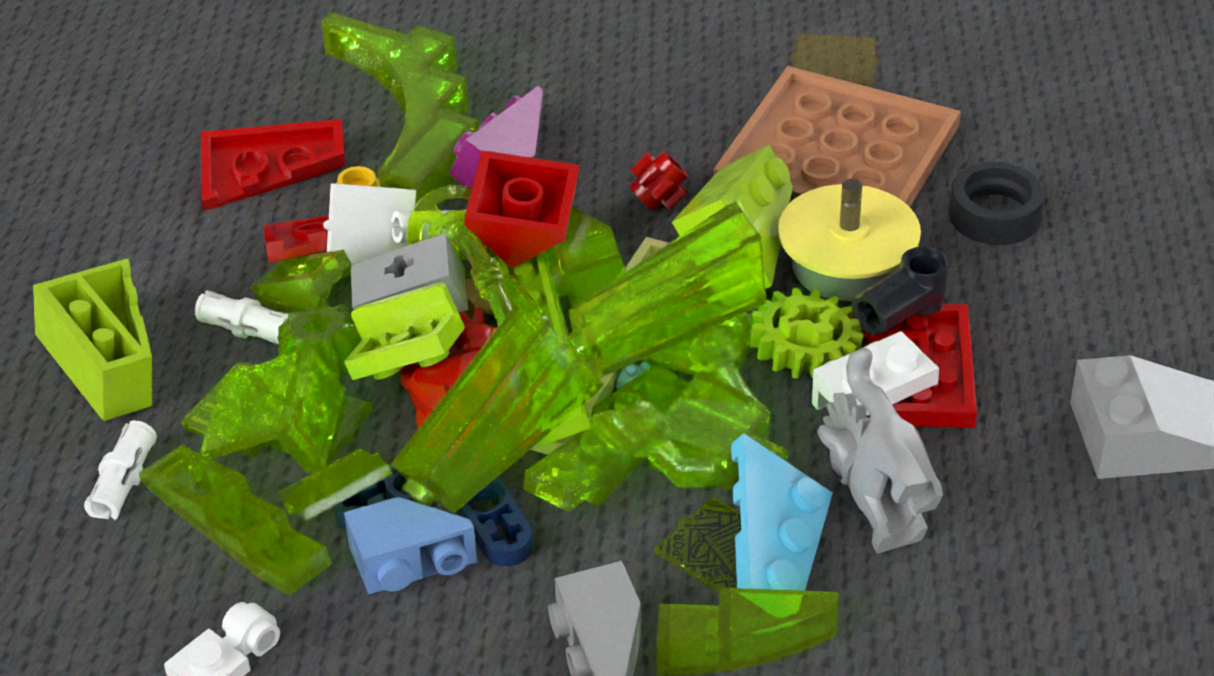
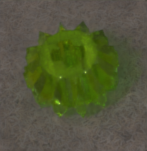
[277,300,362,386]

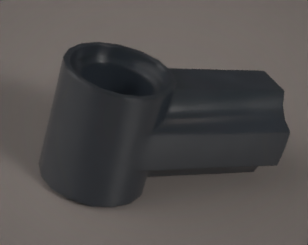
[852,246,948,336]

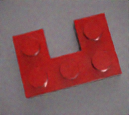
[864,304,977,428]

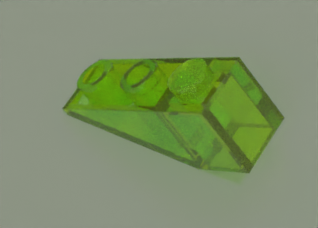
[546,206,633,314]

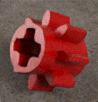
[629,151,689,211]

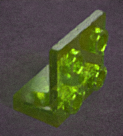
[200,348,346,473]

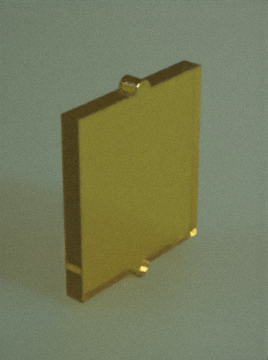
[791,34,879,85]

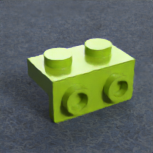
[344,282,465,380]

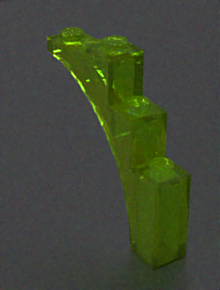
[321,12,479,212]

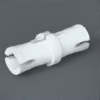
[195,290,298,347]
[84,420,157,520]

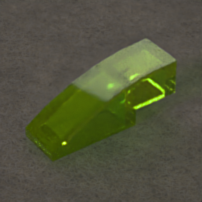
[657,588,839,675]

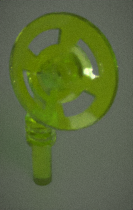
[406,185,524,341]

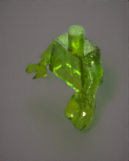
[589,325,788,491]

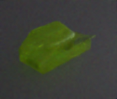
[250,249,351,316]

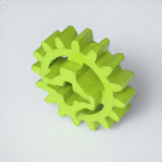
[749,288,864,379]

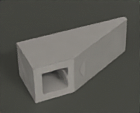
[548,561,641,676]

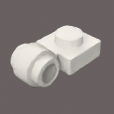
[164,602,280,676]

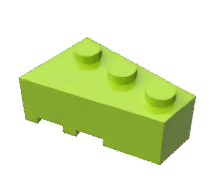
[672,145,793,305]
[33,258,152,421]

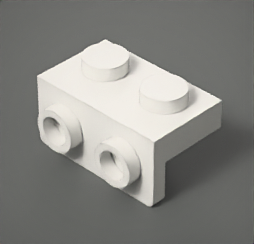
[812,331,939,415]

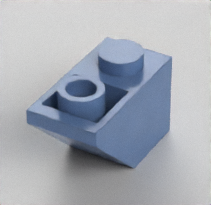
[344,497,477,595]

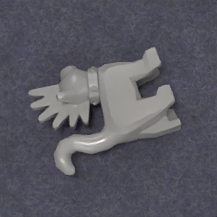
[817,348,943,554]

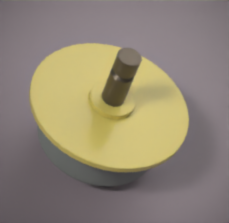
[778,179,921,301]

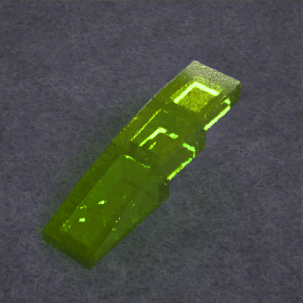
[139,445,332,596]

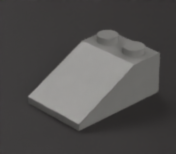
[1070,355,1214,479]

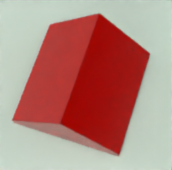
[464,150,580,269]

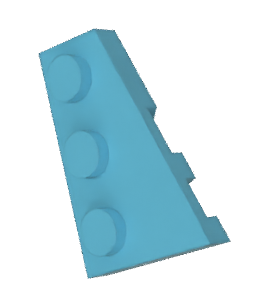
[731,433,833,624]

